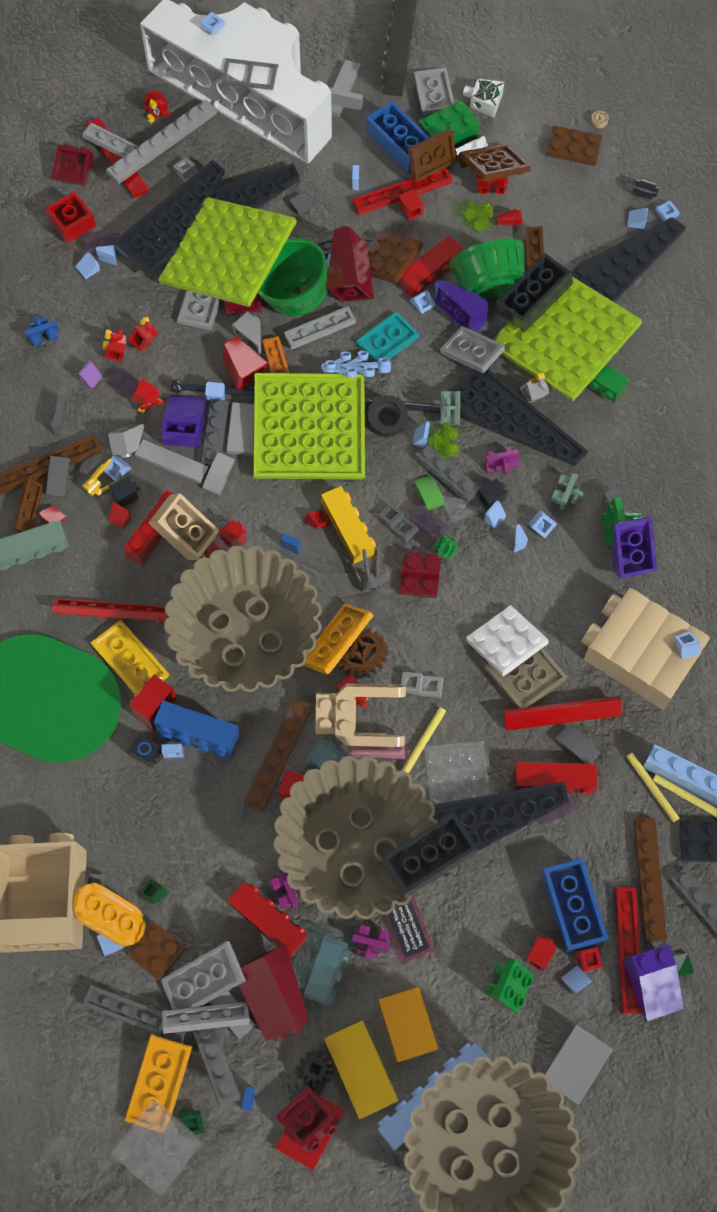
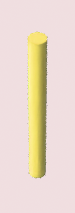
[401,707,446,773]
[627,753,680,823]
[653,774,717,818]

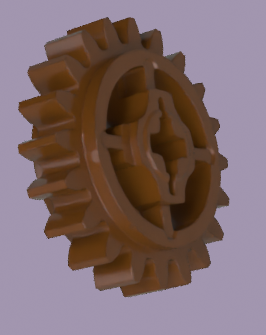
[337,628,389,679]

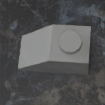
[232,311,262,355]
[108,424,144,458]

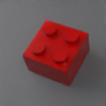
[45,191,96,244]
[129,675,177,730]

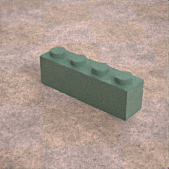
[0,520,69,570]

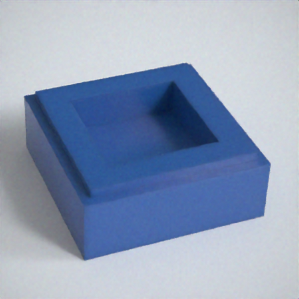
[281,534,301,555]
[242,1086,256,1112]

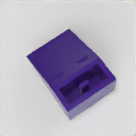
[161,396,206,448]

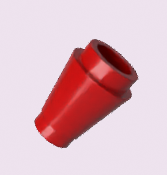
[497,209,523,226]

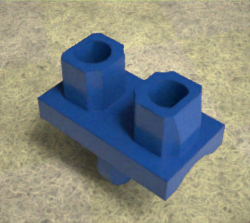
[25,314,58,347]

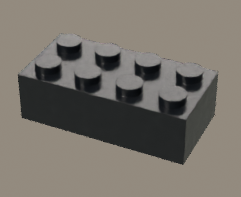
[496,253,573,333]
[381,813,478,899]

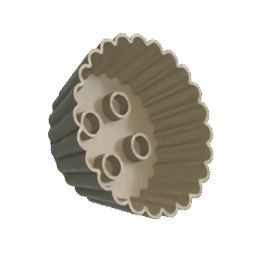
[164,546,322,692]
[274,756,438,919]
[404,1057,580,1212]

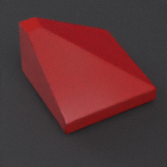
[303,510,331,529]
[573,946,602,972]

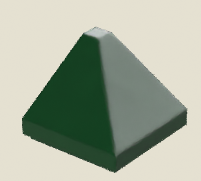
[138,879,170,904]
[673,953,694,977]
[179,1109,204,1136]

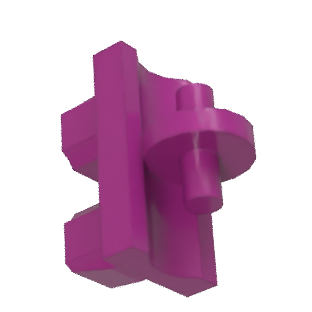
[486,446,519,475]
[270,870,301,909]
[352,925,390,962]

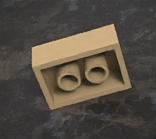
[148,493,219,560]

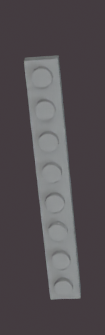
[106,99,217,185]

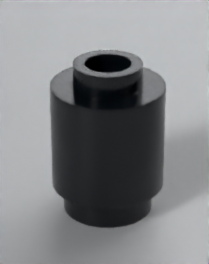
[633,178,660,200]

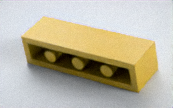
[321,486,376,564]

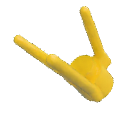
[82,459,130,496]

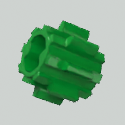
[434,535,458,559]

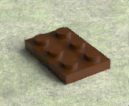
[546,125,603,166]
[408,129,457,182]

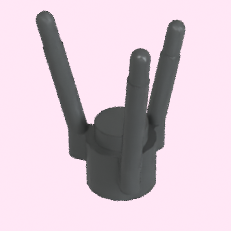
[350,549,380,593]

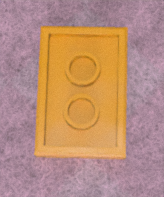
[379,987,438,1063]

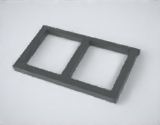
[222,58,279,90]

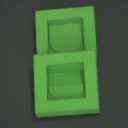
[414,475,445,511]

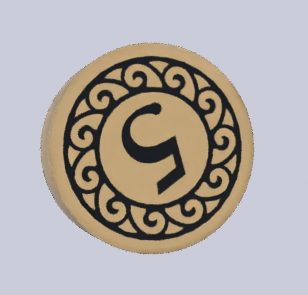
[591,111,608,128]

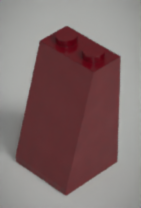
[326,226,374,302]
[239,944,309,1042]

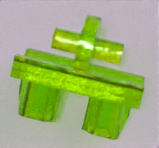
[463,199,494,233]
[429,422,460,459]

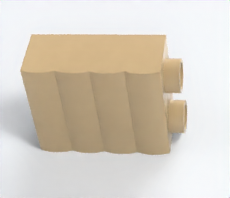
[581,588,710,710]
[0,833,86,953]

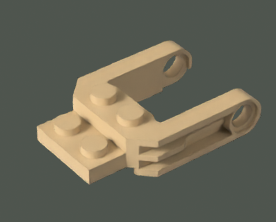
[316,684,406,747]

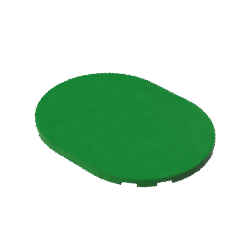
[0,634,121,763]

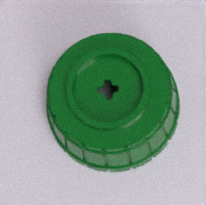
[257,238,328,316]
[449,238,525,300]

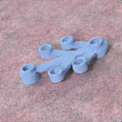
[321,351,391,378]

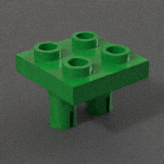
[601,497,642,548]
[485,957,534,1014]

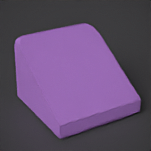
[79,361,102,389]

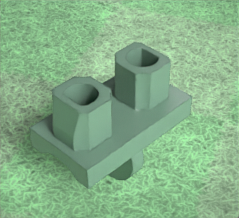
[440,391,460,425]
[551,473,585,510]

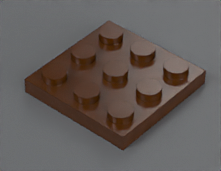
[461,144,531,181]
[367,231,424,284]

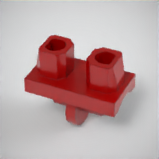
[476,174,508,195]

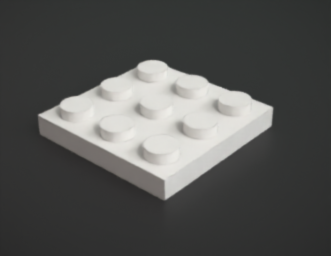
[466,605,548,677]

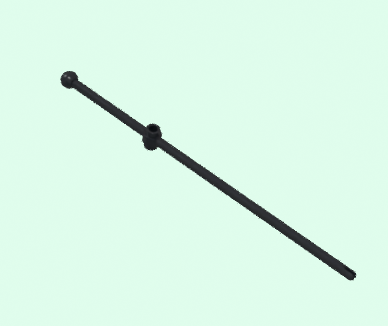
[171,379,441,413]

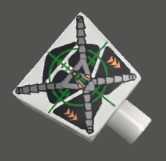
[463,79,504,117]

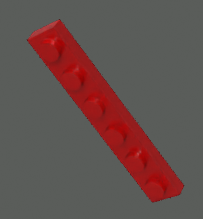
[52,598,169,623]

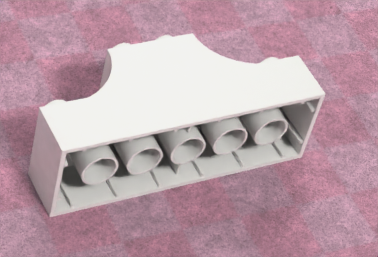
[140,0,332,164]

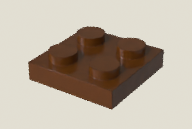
[127,922,186,982]

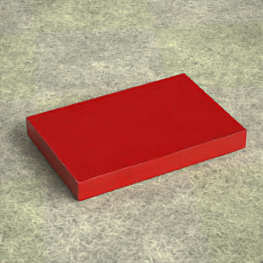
[275,1093,345,1171]

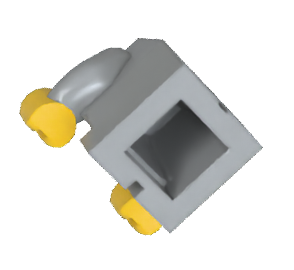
[520,373,553,403]

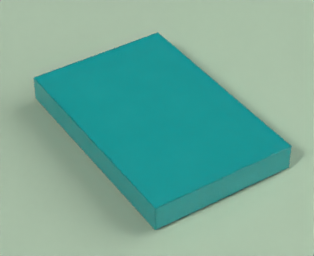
[356,311,420,362]

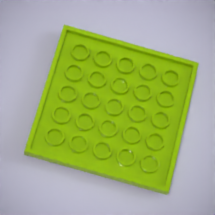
[158,197,297,307]
[493,277,642,401]
[254,373,365,479]

